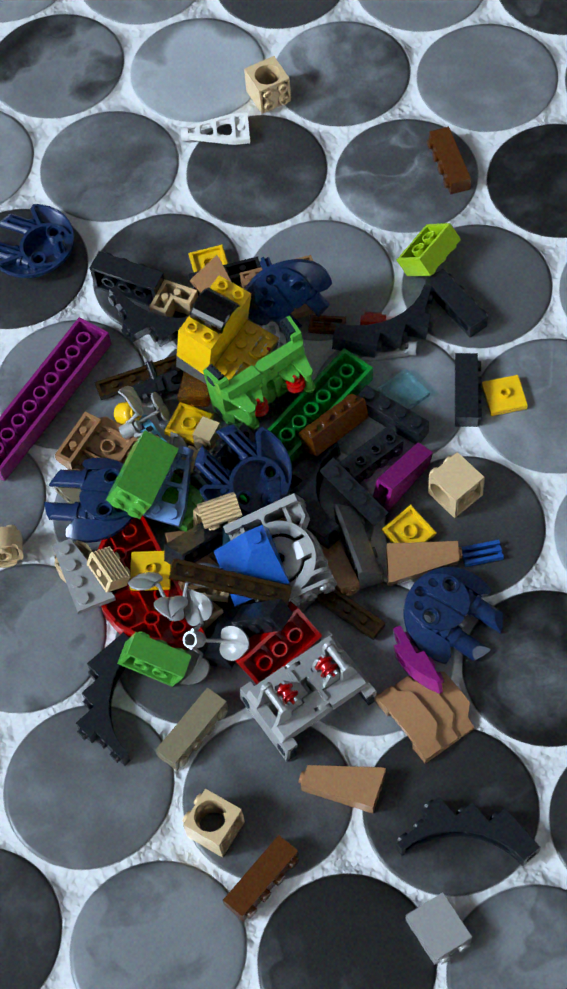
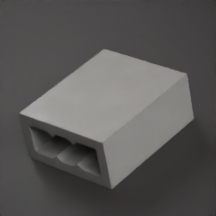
[406,892,472,965]

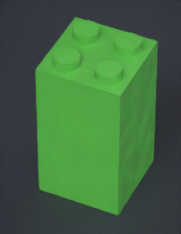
[106,430,179,519]

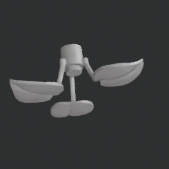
[118,386,171,440]
[127,563,221,621]
[179,589,250,685]

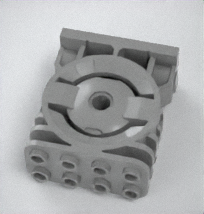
[223,493,337,607]

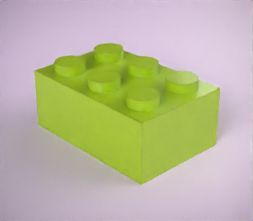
[396,223,461,276]

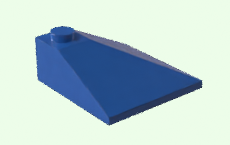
[214,525,290,607]

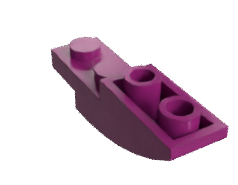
[393,625,444,694]

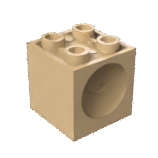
[244,56,291,114]
[428,452,485,518]
[182,789,245,857]

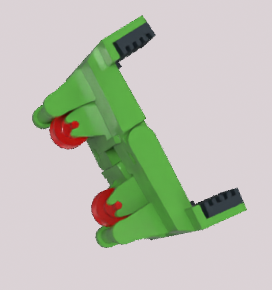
[203,315,315,429]

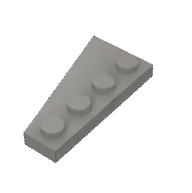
[52,538,116,614]

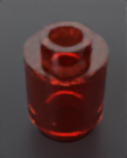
[360,312,386,325]

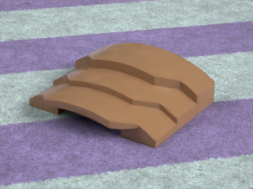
[55,411,139,481]
[375,671,474,764]

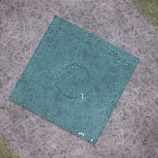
[377,368,430,410]

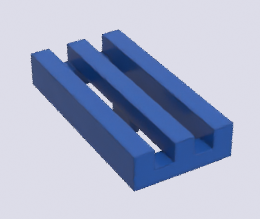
[462,540,504,567]

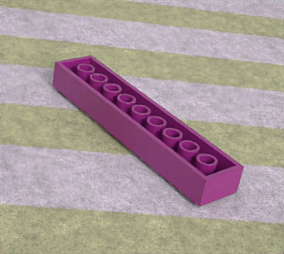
[0,317,112,482]

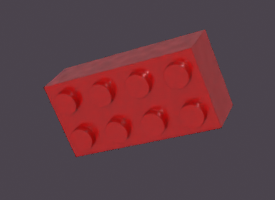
[235,601,322,684]

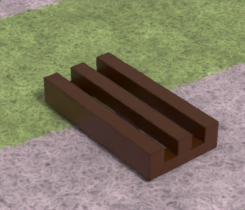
[308,315,346,335]

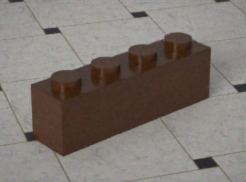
[427,126,471,195]
[299,393,369,457]
[223,835,299,922]

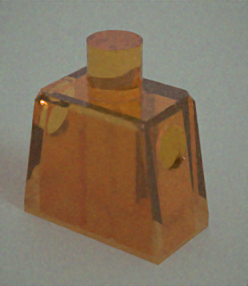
[177,371,211,407]

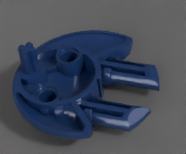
[0,204,74,278]
[245,257,332,328]
[195,424,292,519]
[44,458,134,543]
[403,567,503,664]

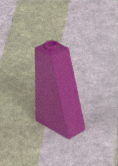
[373,442,433,511]

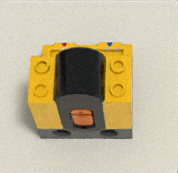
[176,275,279,384]

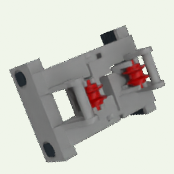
[240,630,377,762]

